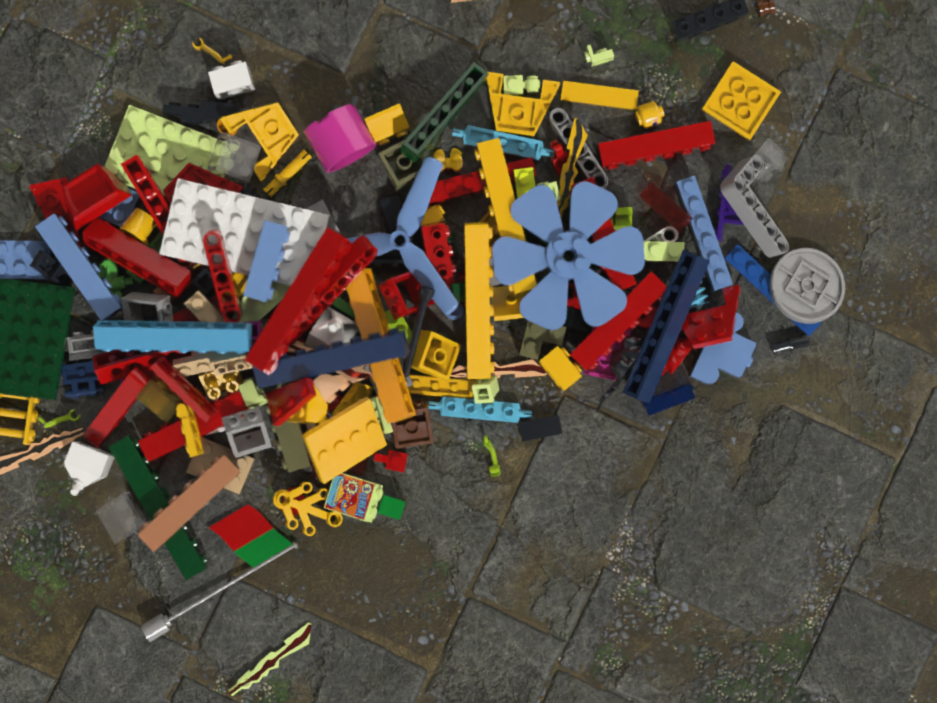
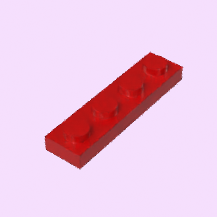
[150,357,218,422]

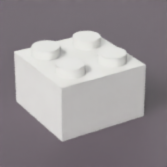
[208,60,255,101]

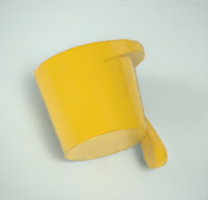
[119,208,157,246]

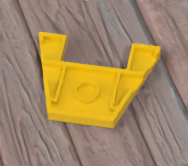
[487,72,560,137]
[219,102,299,181]

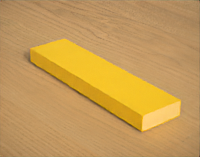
[561,81,639,110]
[408,374,474,399]

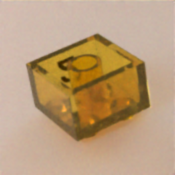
[136,379,183,422]

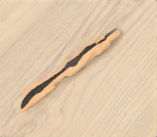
[0,428,85,475]

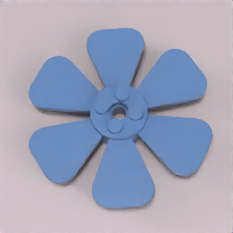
[492,181,645,330]

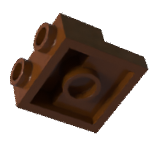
[392,400,434,449]

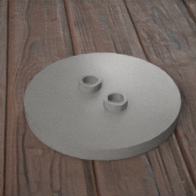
[769,248,845,324]

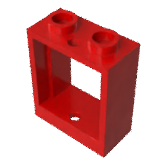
[378,272,434,321]

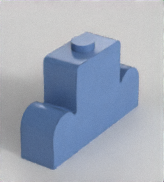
[689,312,756,384]

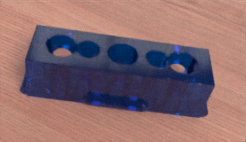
[641,383,695,416]

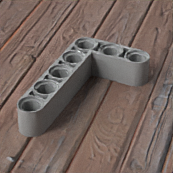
[720,154,789,258]

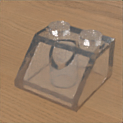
[96,492,147,544]

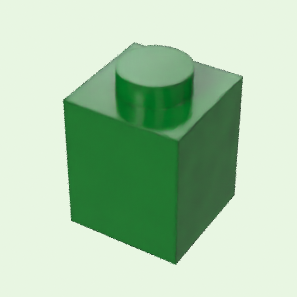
[376,495,406,520]

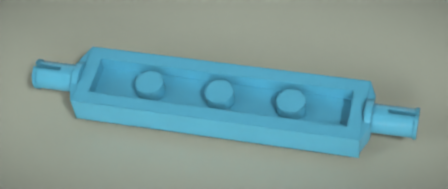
[452,125,554,161]
[428,397,532,423]

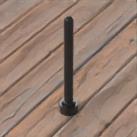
[402,286,435,377]

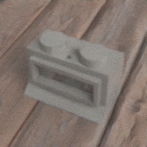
[67,330,108,361]

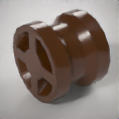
[755,0,775,18]

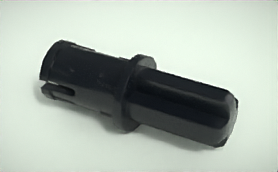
[770,335,810,355]

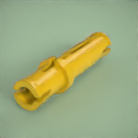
[263,149,312,198]

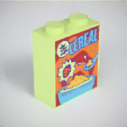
[324,473,383,523]

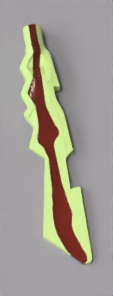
[228,623,311,696]

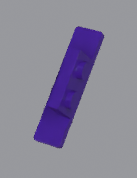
[714,164,744,242]

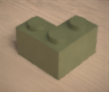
[519,321,566,360]

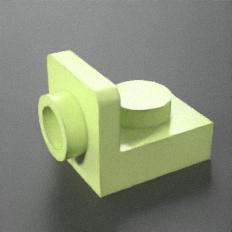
[584,44,614,67]

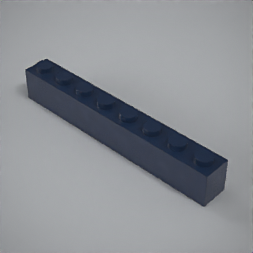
[623,250,710,403]
[252,328,410,389]

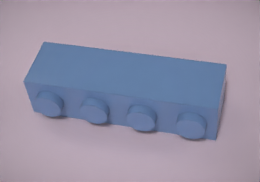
[243,220,291,303]

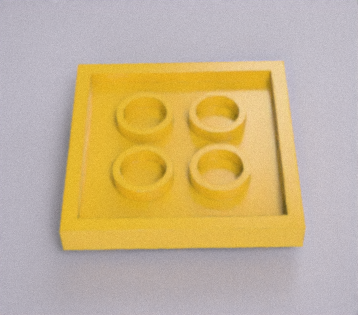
[702,61,781,141]

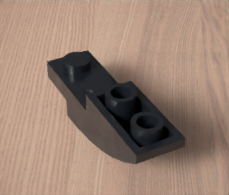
[163,98,242,125]

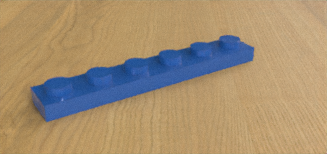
[724,244,822,337]

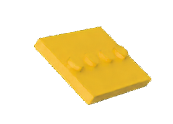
[302,397,387,484]

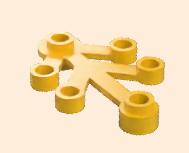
[273,481,343,536]

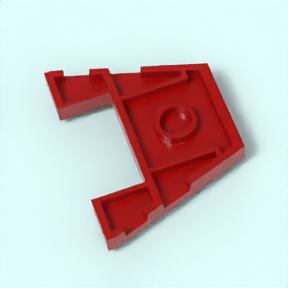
[163,163,244,205]
[681,285,741,349]

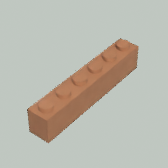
[138,455,241,552]

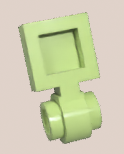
[504,75,540,96]

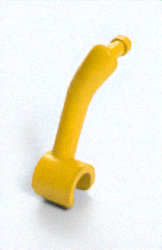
[192,38,233,64]

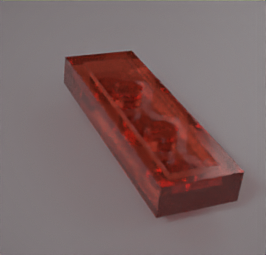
[639,182,693,233]

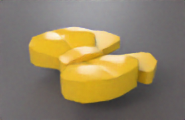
[433,148,463,173]

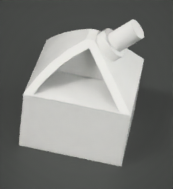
[305,307,359,348]
[64,442,114,496]

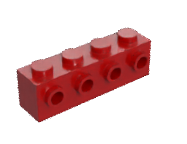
[420,221,457,303]

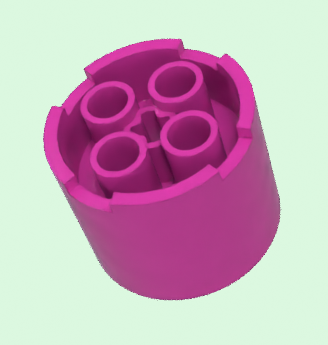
[304,104,377,173]

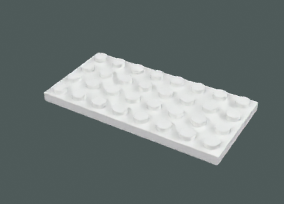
[160,179,329,286]

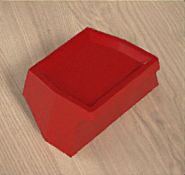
[61,164,132,231]

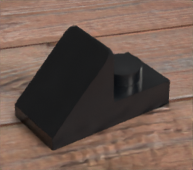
[563,307,590,333]

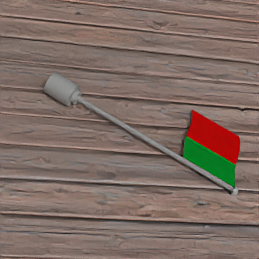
[141,504,298,642]

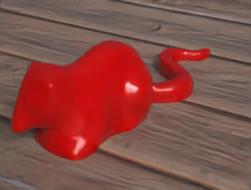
[662,337,693,376]

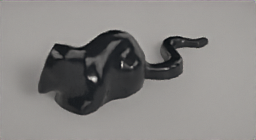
[596,336,643,412]

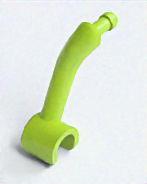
[38,409,81,428]
[483,436,501,477]

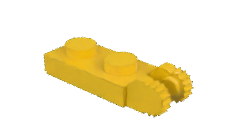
[176,403,204,457]

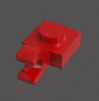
[550,139,573,176]
[373,450,408,473]

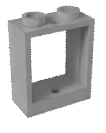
[121,292,174,322]
[222,406,272,458]

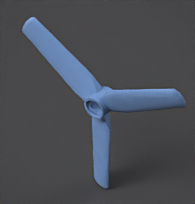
[347,157,458,315]

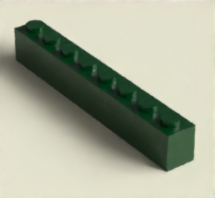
[108,435,209,580]

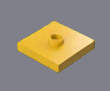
[491,286,529,321]

